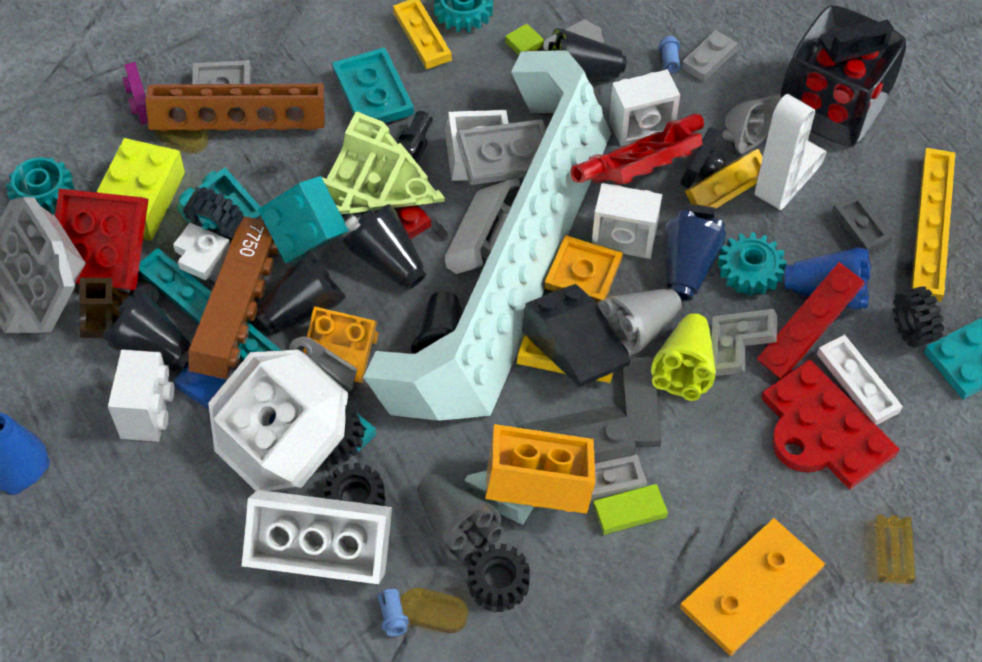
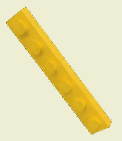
[911,148,955,302]

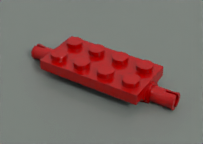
[570,113,704,185]

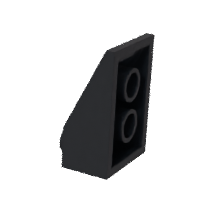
[522,283,631,387]

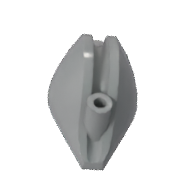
[722,94,782,155]

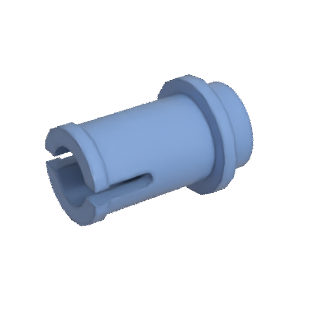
[658,36,681,73]
[377,589,409,636]

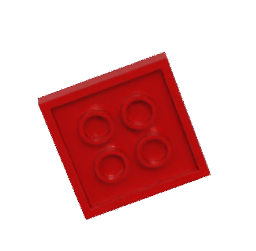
[55,189,149,291]

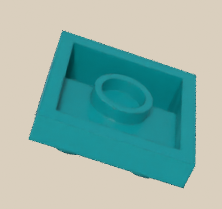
[177,167,261,241]

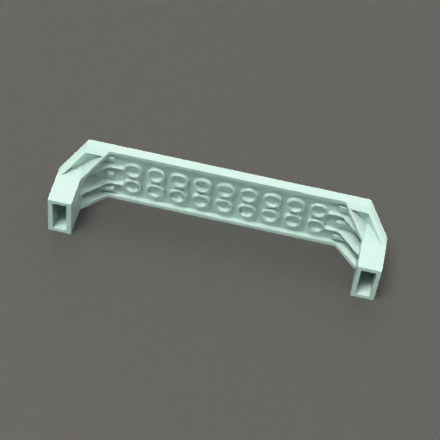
[363,51,611,421]

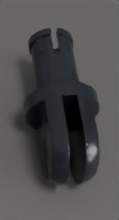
[397,111,433,163]

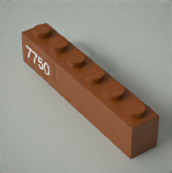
[189,216,279,380]

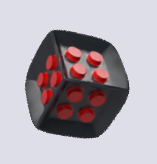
[780,5,906,147]

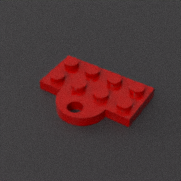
[761,360,900,490]

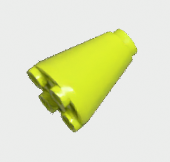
[651,313,716,401]

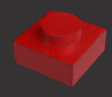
[396,205,431,239]

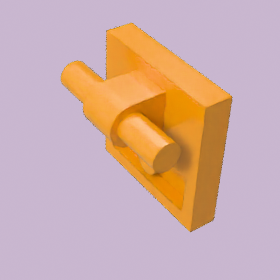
[303,306,379,383]

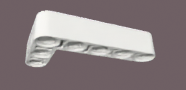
[754,94,826,210]

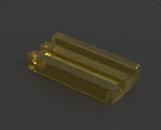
[875,514,915,584]

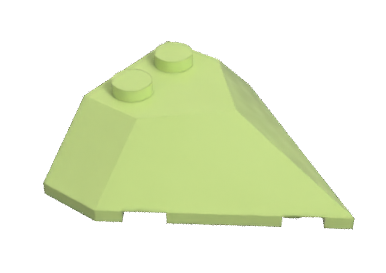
[322,112,445,214]

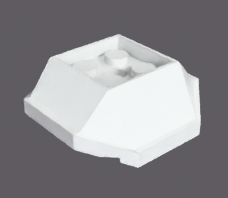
[208,350,348,492]

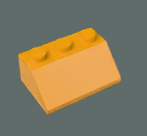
[485,424,595,514]

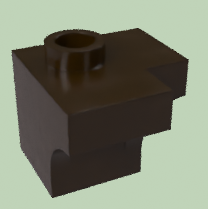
[79,278,128,338]

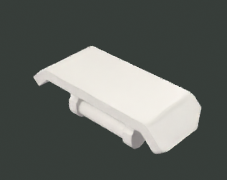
[445,178,520,274]

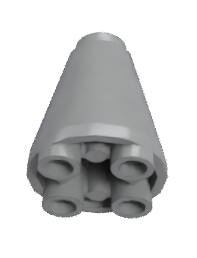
[598,289,682,357]

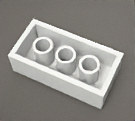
[242,490,392,584]

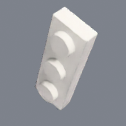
[817,335,903,425]

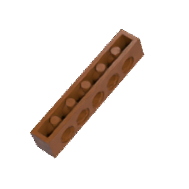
[145,83,325,132]

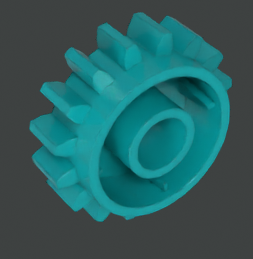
[434,0,493,32]
[6,157,75,215]
[717,232,787,296]

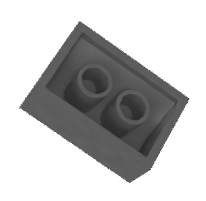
[522,405,636,463]

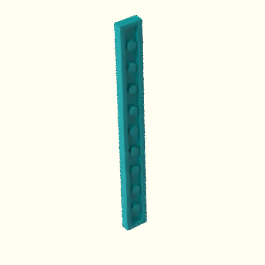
[138,248,377,454]

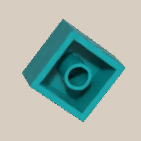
[258,176,349,264]

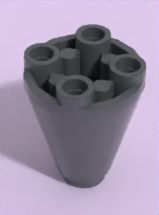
[417,474,504,565]

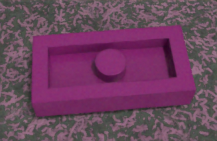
[122,62,148,125]

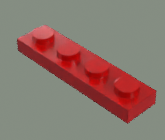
[757,262,865,379]

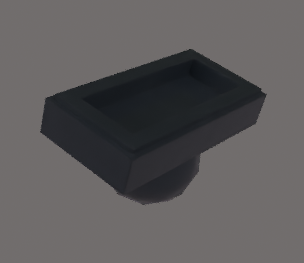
[680,127,727,188]

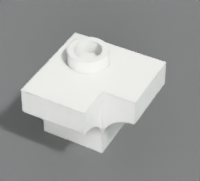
[173,223,230,282]

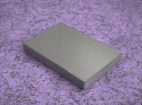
[456,119,546,185]

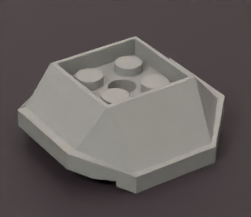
[0,197,86,333]

